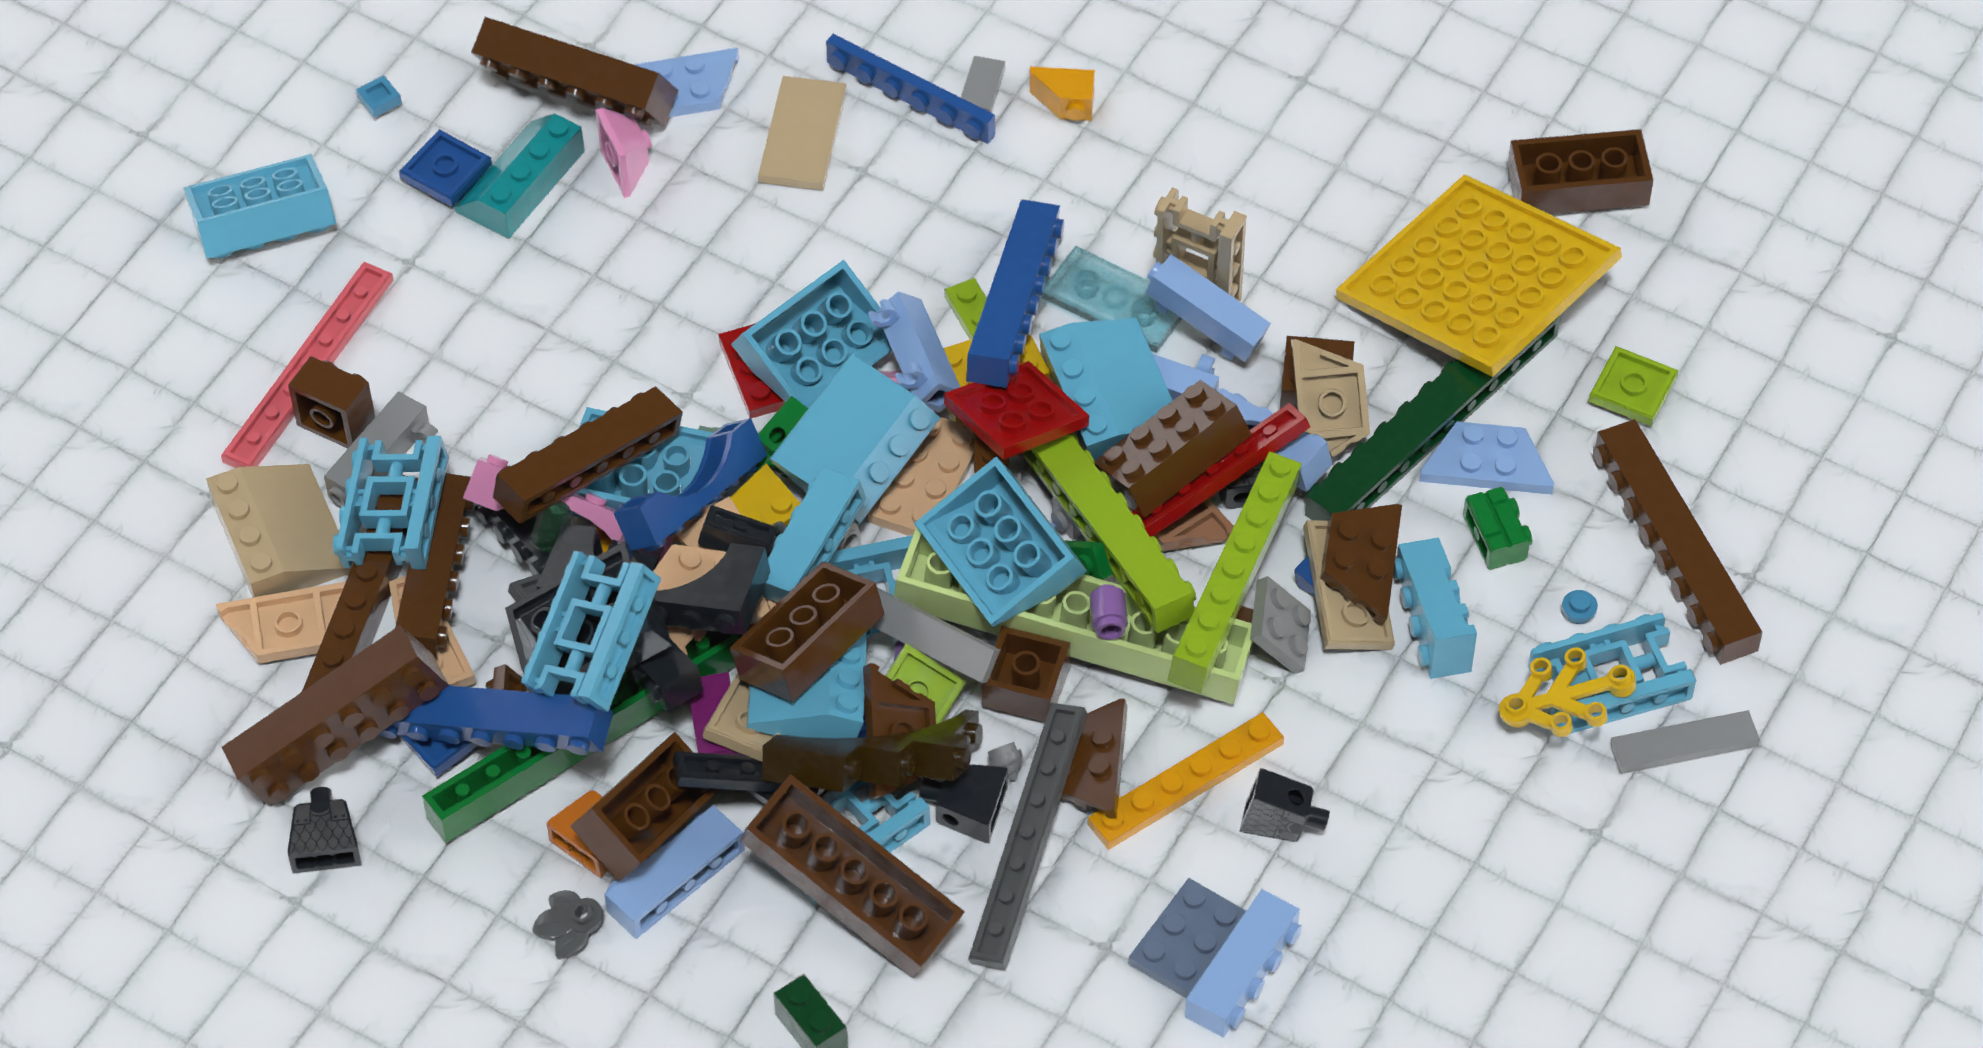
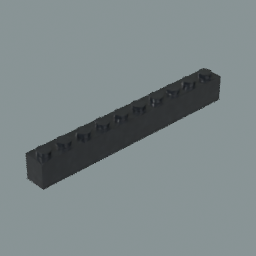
[475,504,703,712]

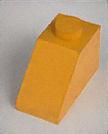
[1029,66,1095,121]

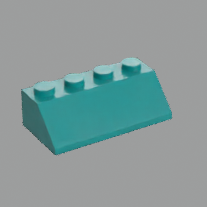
[455,113,585,239]

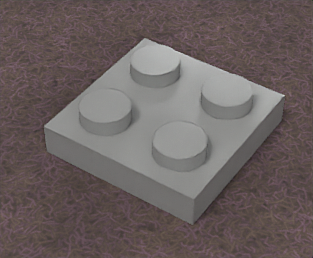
[1250,576,1311,673]

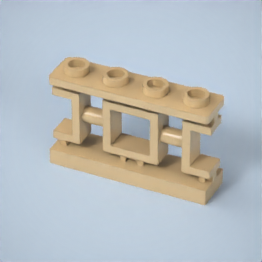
[1153,187,1247,301]

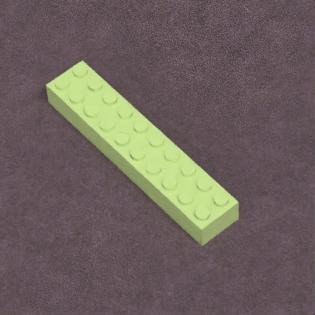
[894,527,1253,705]

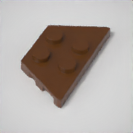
[1320,504,1402,624]
[863,663,936,800]
[1060,698,1128,818]

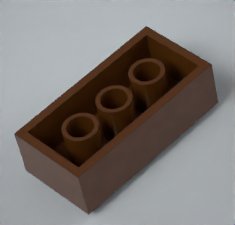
[1507,129,1654,214]
[1094,380,1252,518]
[730,561,885,702]
[570,732,719,881]

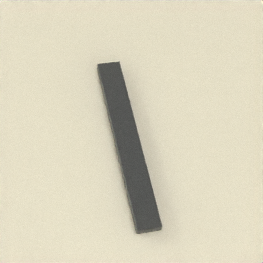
[968,703,1088,970]

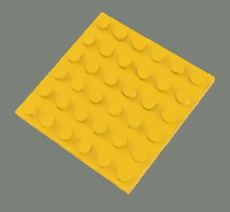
[1336,174,1622,377]

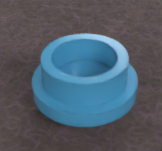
[1562,590,1598,624]

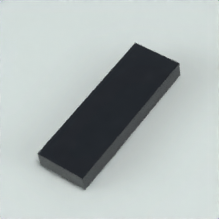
[672,751,783,792]

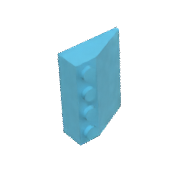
[184,154,336,259]
[731,260,892,408]
[1039,318,1173,461]
[769,354,941,524]
[559,407,713,518]
[914,456,1087,627]
[746,632,867,738]

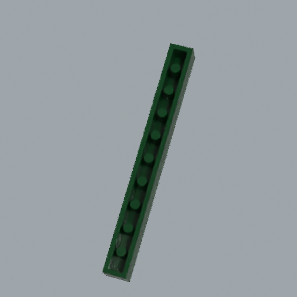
[1305,315,1561,521]

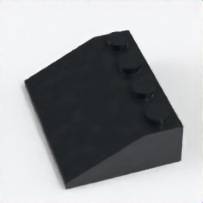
[505,541,672,695]

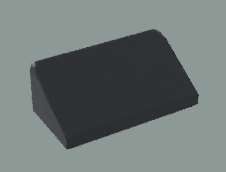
[698,505,778,557]

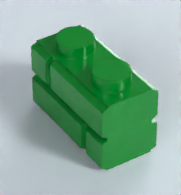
[1463,487,1532,570]

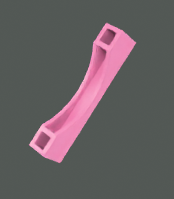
[463,454,675,565]

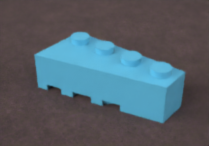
[1393,537,1477,679]

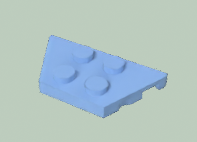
[634,48,739,118]
[1419,421,1554,495]

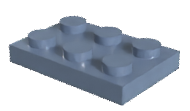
[1128,878,1246,998]

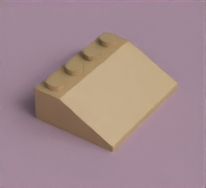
[206,464,353,598]

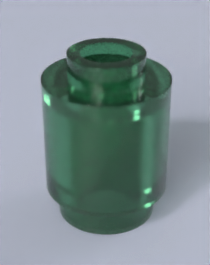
[531,501,572,553]

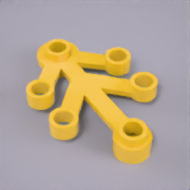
[1499,647,1636,737]

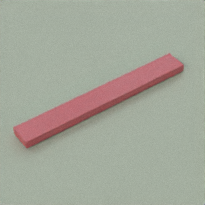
[221,262,394,468]

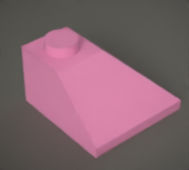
[596,108,652,198]

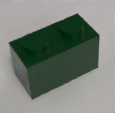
[773,974,848,1048]

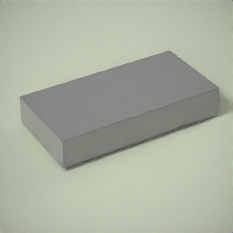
[961,55,1005,113]

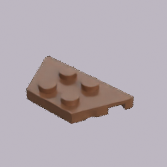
[1128,499,1234,551]

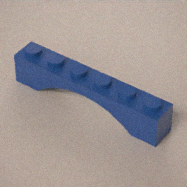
[613,418,767,552]

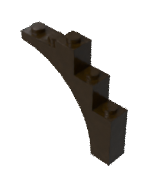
[762,709,983,792]

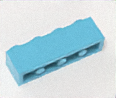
[762,467,867,603]

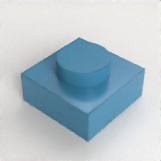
[356,75,402,118]

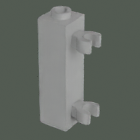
[324,391,438,506]

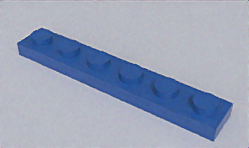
[826,33,995,144]

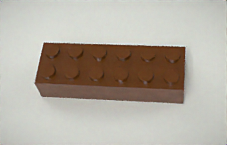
[471,17,678,127]
[222,625,449,807]
[740,774,965,978]

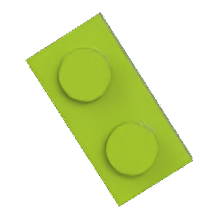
[944,278,987,340]

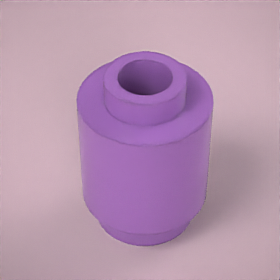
[1089,584,1128,640]

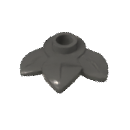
[532,890,603,959]

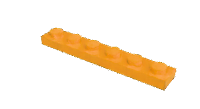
[1087,712,1284,850]

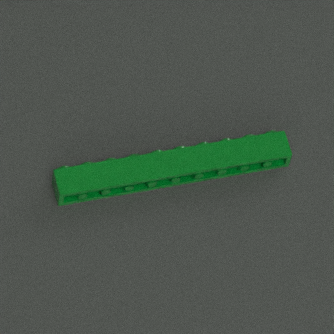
[422,630,742,843]

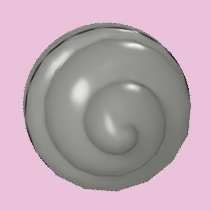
[987,742,1023,781]

